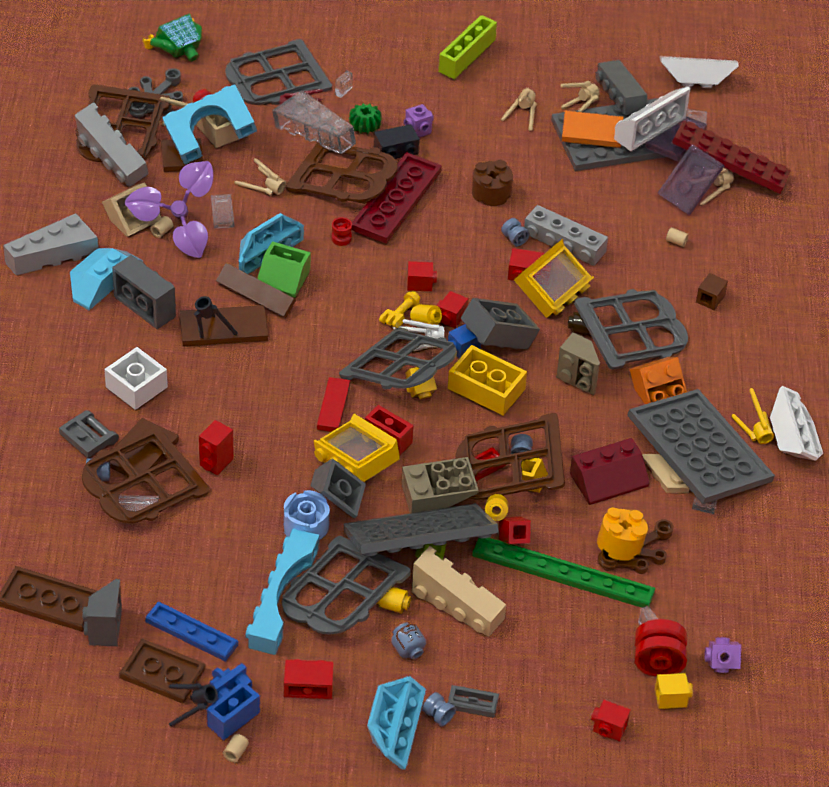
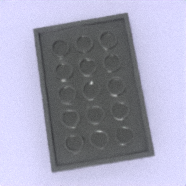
[551,98,687,171]
[627,389,775,504]
[343,503,499,556]

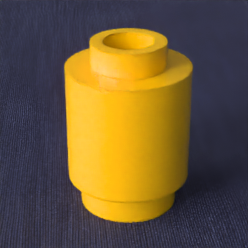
[410,304,442,325]
[485,494,509,521]
[376,587,411,613]

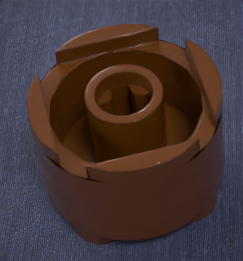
[472,160,513,206]

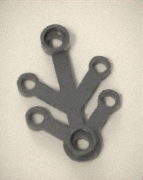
[129,68,183,118]

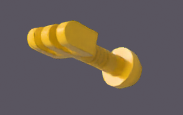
[379,291,420,328]

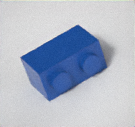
[207,681,260,740]

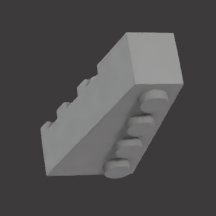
[75,102,148,187]
[3,214,98,275]

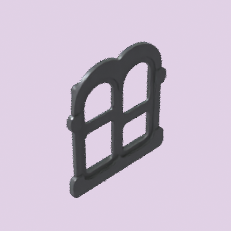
[225,39,332,105]
[574,289,688,370]
[339,327,457,389]
[282,536,411,634]

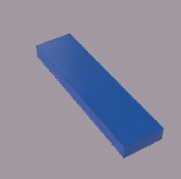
[145,601,238,662]

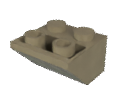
[556,333,600,395]

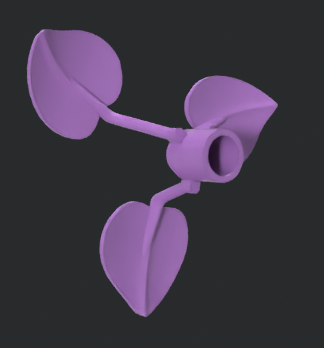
[125,161,213,258]

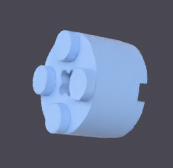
[284,490,330,540]

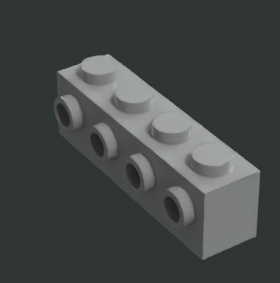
[524,205,608,266]

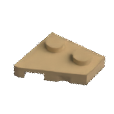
[642,454,689,493]

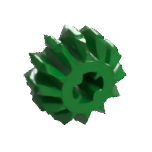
[349,103,382,134]

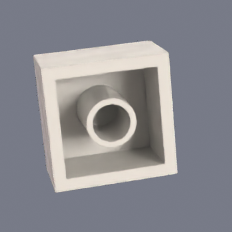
[105,347,168,410]

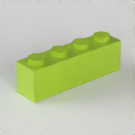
[438,15,497,79]

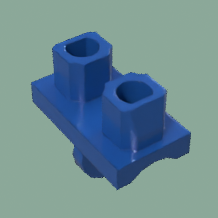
[209,663,252,704]

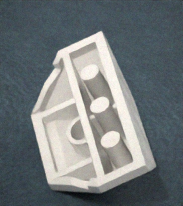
[660,56,738,88]
[770,386,823,461]

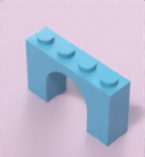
[162,84,257,165]

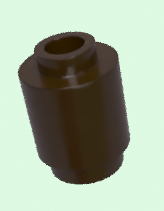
[568,312,599,335]

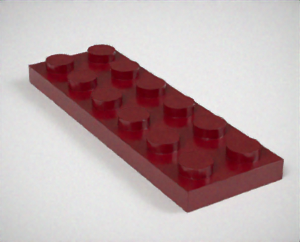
[672,120,791,194]
[352,152,442,244]

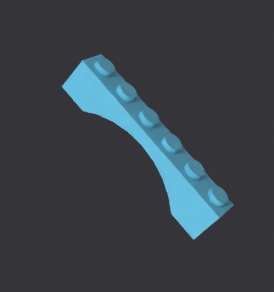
[245,528,319,655]

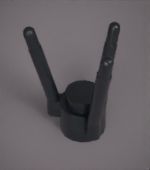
[194,296,238,338]
[169,683,218,727]

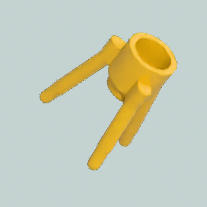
[731,388,774,444]

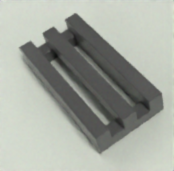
[448,685,499,718]

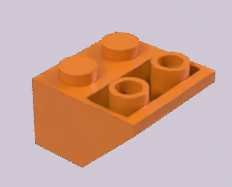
[629,357,687,404]

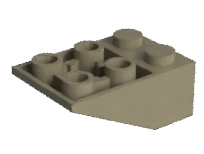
[401,457,479,513]

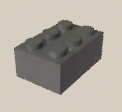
[112,255,176,329]
[461,298,540,350]

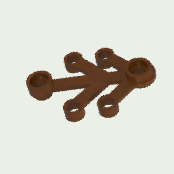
[598,519,673,574]

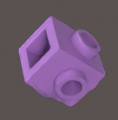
[404,104,433,137]
[705,637,741,673]

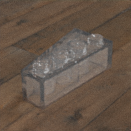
[272,90,356,154]

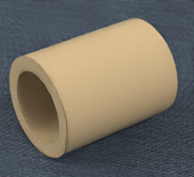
[150,216,174,238]
[666,227,689,247]
[223,734,249,762]

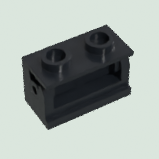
[374,124,420,159]

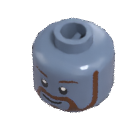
[391,623,427,659]

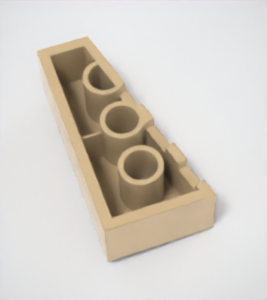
[412,546,506,637]

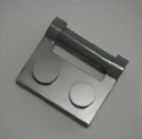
[59,410,119,458]

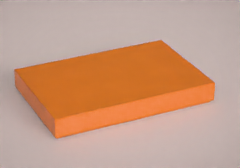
[562,111,623,148]

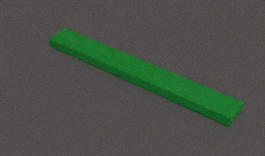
[472,538,656,610]

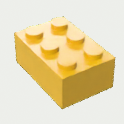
[448,345,527,416]

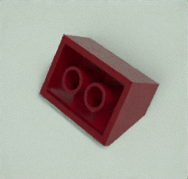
[570,438,650,505]

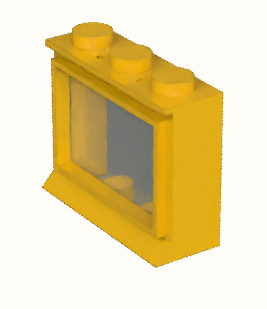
[514,239,594,318]
[313,414,400,482]

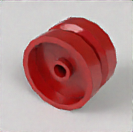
[634,619,687,677]

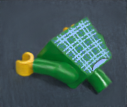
[143,14,202,62]

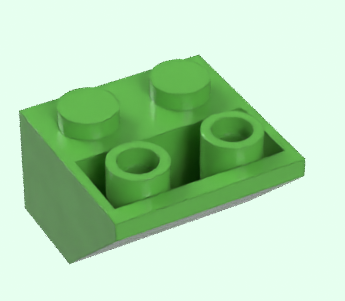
[258,241,311,297]

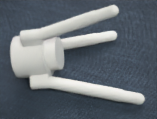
[393,319,444,351]

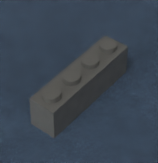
[595,60,647,115]

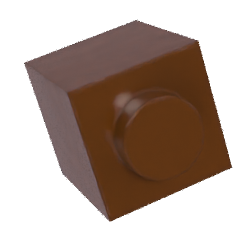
[696,273,728,310]

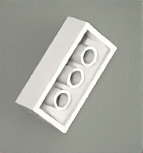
[614,86,691,151]

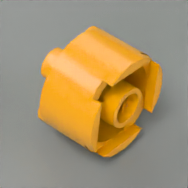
[597,507,648,561]

